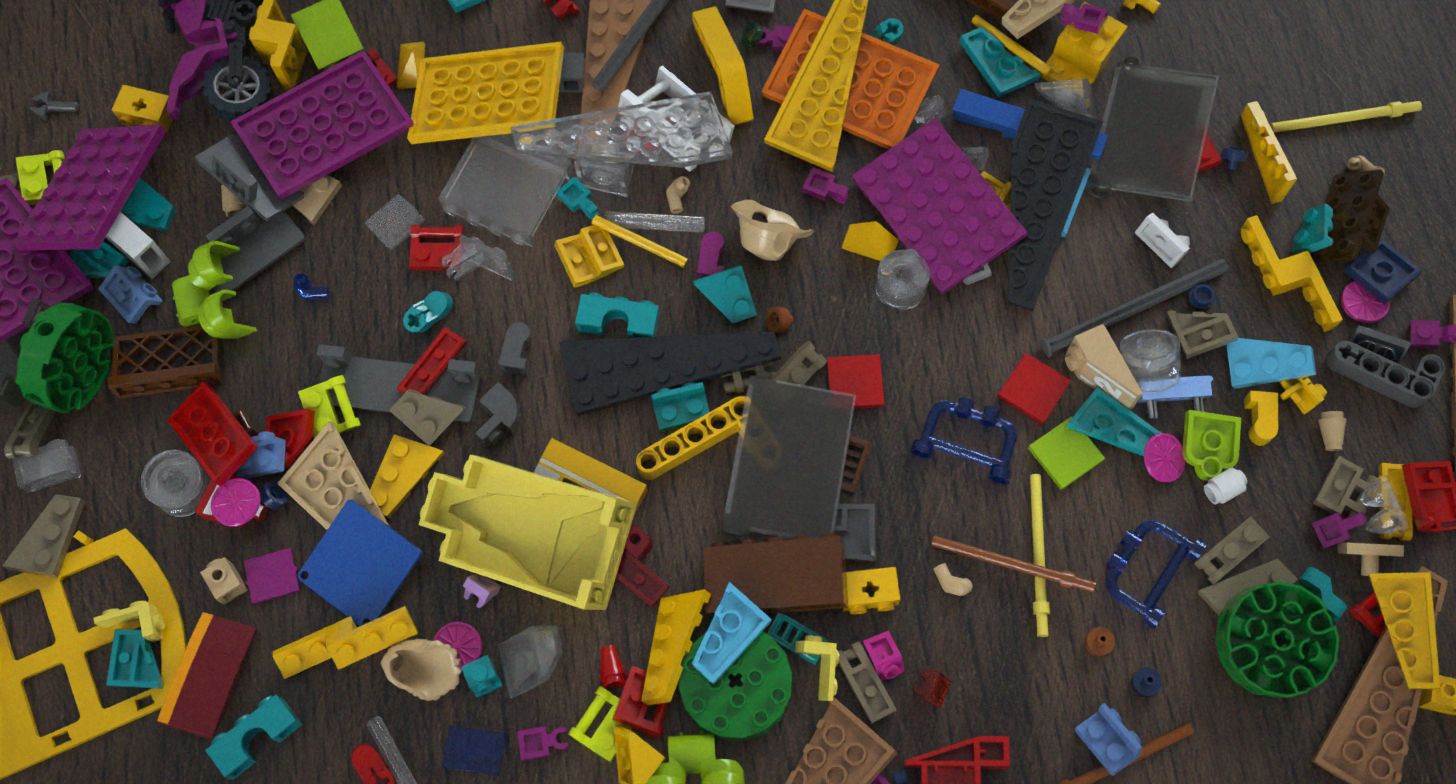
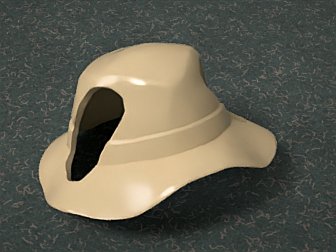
[731,200,814,261]

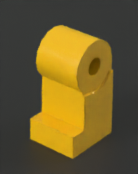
[1244,391,1278,446]

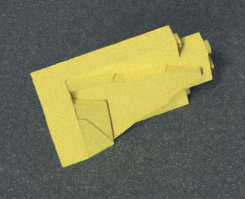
[419,454,638,610]

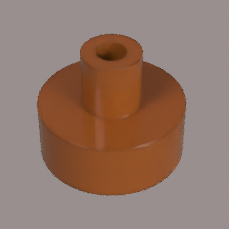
[766,307,793,333]
[1085,627,1115,657]

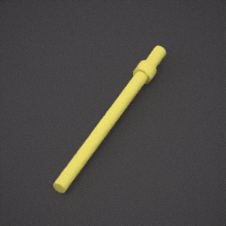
[1270,101,1422,133]
[1030,474,1050,637]

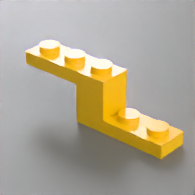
[1240,215,1343,332]
[272,606,418,679]

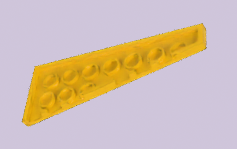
[764,0,869,172]

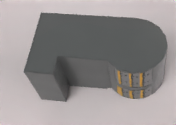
[498,322,532,377]

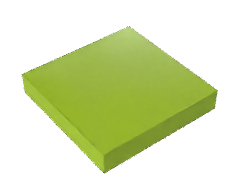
[1028,416,1105,490]

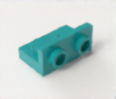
[651,382,710,432]

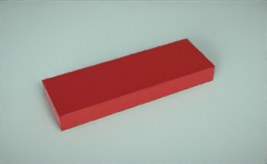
[396,327,467,395]

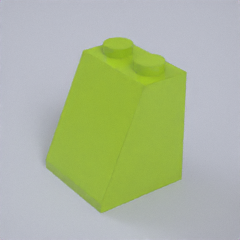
[291,0,365,73]

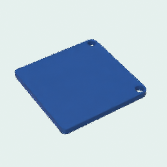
[298,500,422,626]

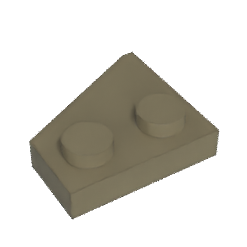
[1167,310,1238,359]
[389,389,465,446]

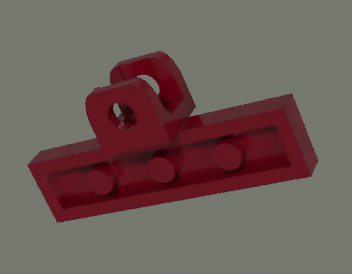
[616,524,670,608]

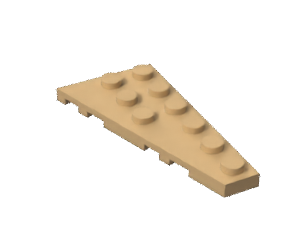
[277,422,389,530]

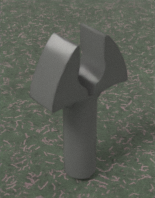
[29,92,79,121]

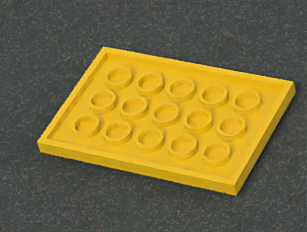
[407,42,564,144]

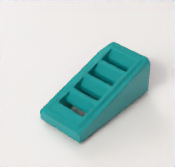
[767,612,828,666]

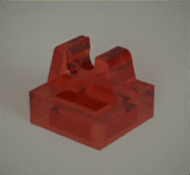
[913,668,951,707]

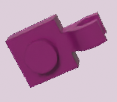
[1060,3,1108,34]
[802,167,849,204]
[1410,320,1456,349]
[1312,511,1367,548]

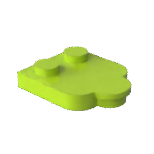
[1182,410,1241,482]

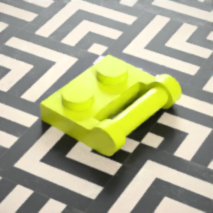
[15,150,65,205]
[298,375,361,439]
[568,686,633,763]

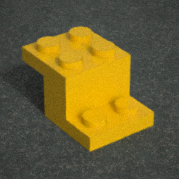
[249,0,308,91]
[1039,2,1128,101]

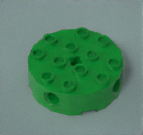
[15,303,114,414]
[1215,582,1339,698]
[679,632,792,742]

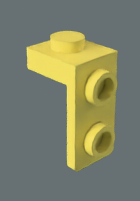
[93,601,165,642]
[795,636,839,701]

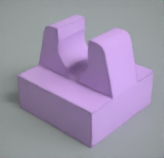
[463,573,501,608]

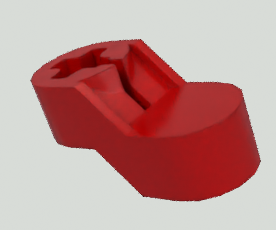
[351,743,394,784]

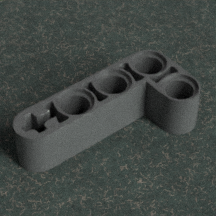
[1326,341,1445,408]

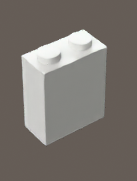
[106,212,171,279]

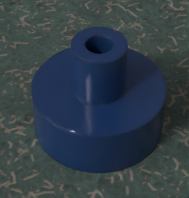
[1221,146,1249,170]
[259,481,288,510]
[1131,667,1162,698]

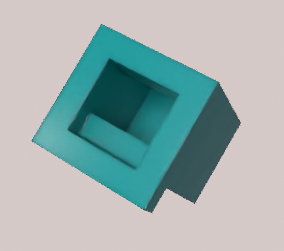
[461,655,503,698]

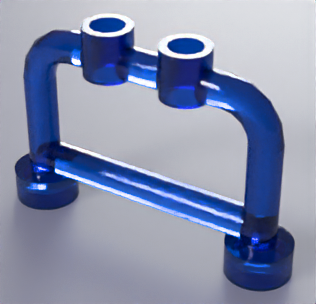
[910,397,1017,485]
[1106,520,1207,629]

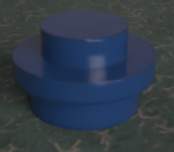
[1188,284,1215,310]

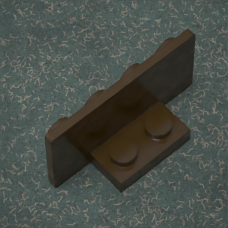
[1310,170,1390,263]

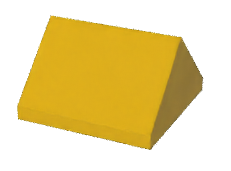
[613,725,665,784]

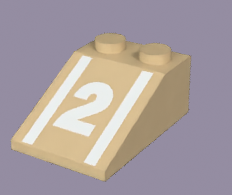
[1065,324,1143,411]

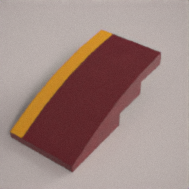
[157,612,257,740]

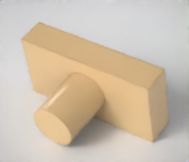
[1338,542,1404,576]

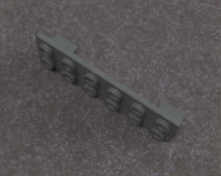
[317,344,481,422]

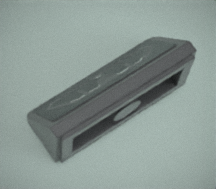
[1348,325,1411,364]

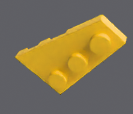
[370,434,445,519]

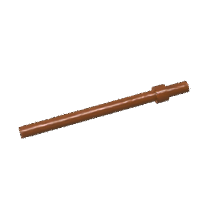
[931,535,1096,593]
[1057,723,1194,784]

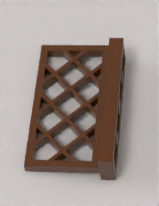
[107,325,222,399]

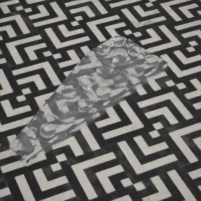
[511,91,733,168]

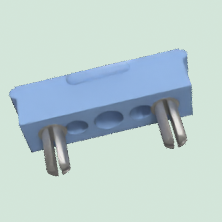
[1137,375,1213,419]

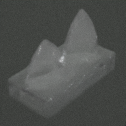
[1359,475,1411,534]

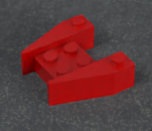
[905,736,1010,784]

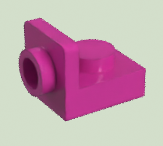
[863,631,904,681]

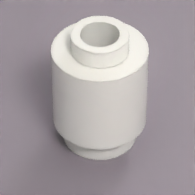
[1204,467,1248,505]

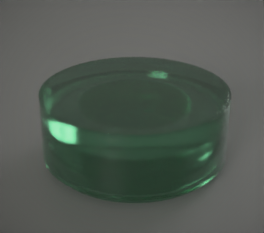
[741,22,763,49]

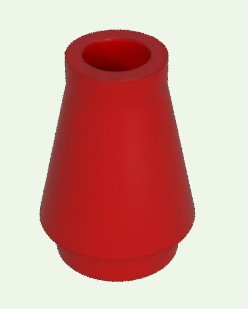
[600,645,627,690]

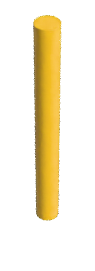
[971,15,1053,77]
[592,215,688,268]

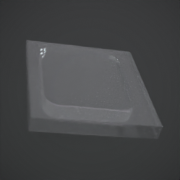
[364,193,426,251]

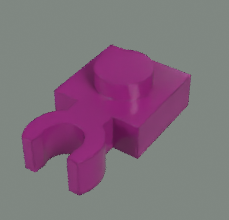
[756,25,795,52]
[517,726,570,761]

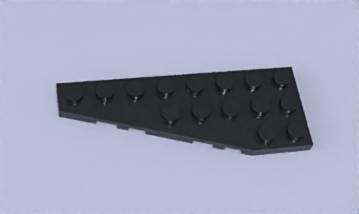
[1008,98,1103,312]

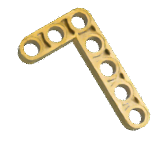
[692,6,754,125]
[636,396,781,480]

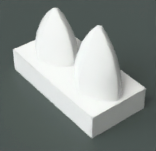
[1135,213,1190,268]

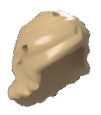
[380,639,462,701]

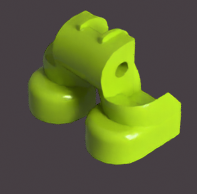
[172,241,257,339]
[646,731,745,784]

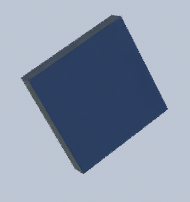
[1344,238,1422,305]

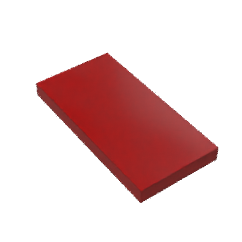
[167,381,258,487]

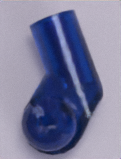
[294,274,330,300]

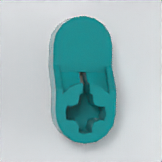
[870,18,904,45]
[403,291,453,333]
[1298,567,1347,622]

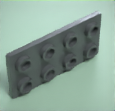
[195,134,304,221]
[206,206,306,292]

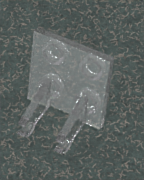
[442,234,515,281]

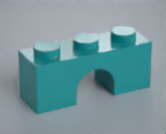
[575,293,660,338]
[205,694,303,780]

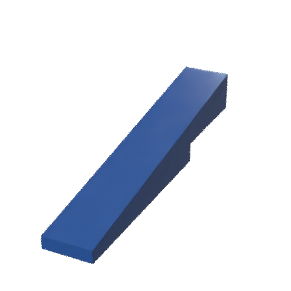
[953,89,1108,160]

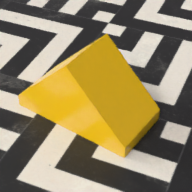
[842,221,899,264]

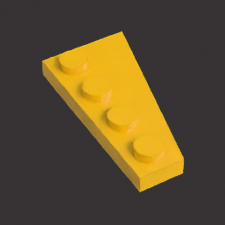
[1240,101,1297,204]
[1369,572,1440,689]
[641,589,711,705]

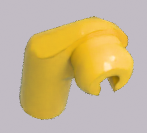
[1123,0,1161,14]

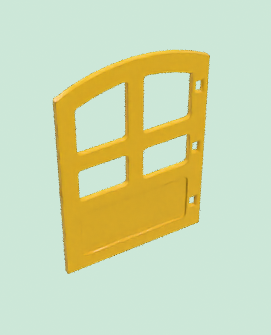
[0,528,187,780]

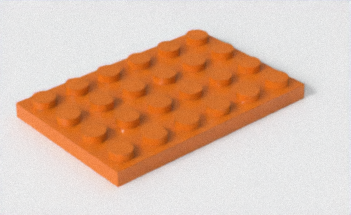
[761,9,940,150]

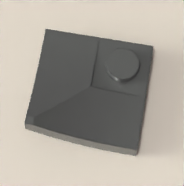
[819,504,877,563]

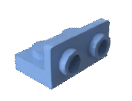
[98,265,163,324]
[236,432,286,479]
[1075,703,1142,776]

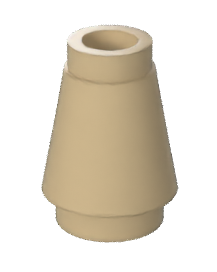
[1318,411,1346,451]

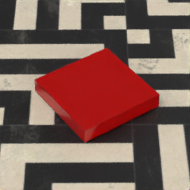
[997,353,1072,425]
[827,354,885,410]

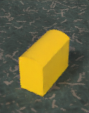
[73,530,93,545]

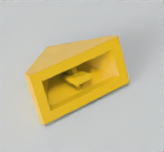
[397,42,425,90]

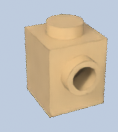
[200,557,248,605]

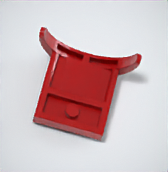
[1401,461,1456,533]

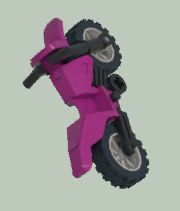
[157,0,273,122]

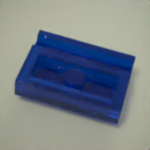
[441,725,507,776]

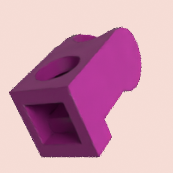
[697,232,725,279]

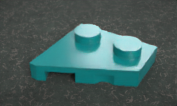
[1291,203,1333,255]
[693,265,757,323]

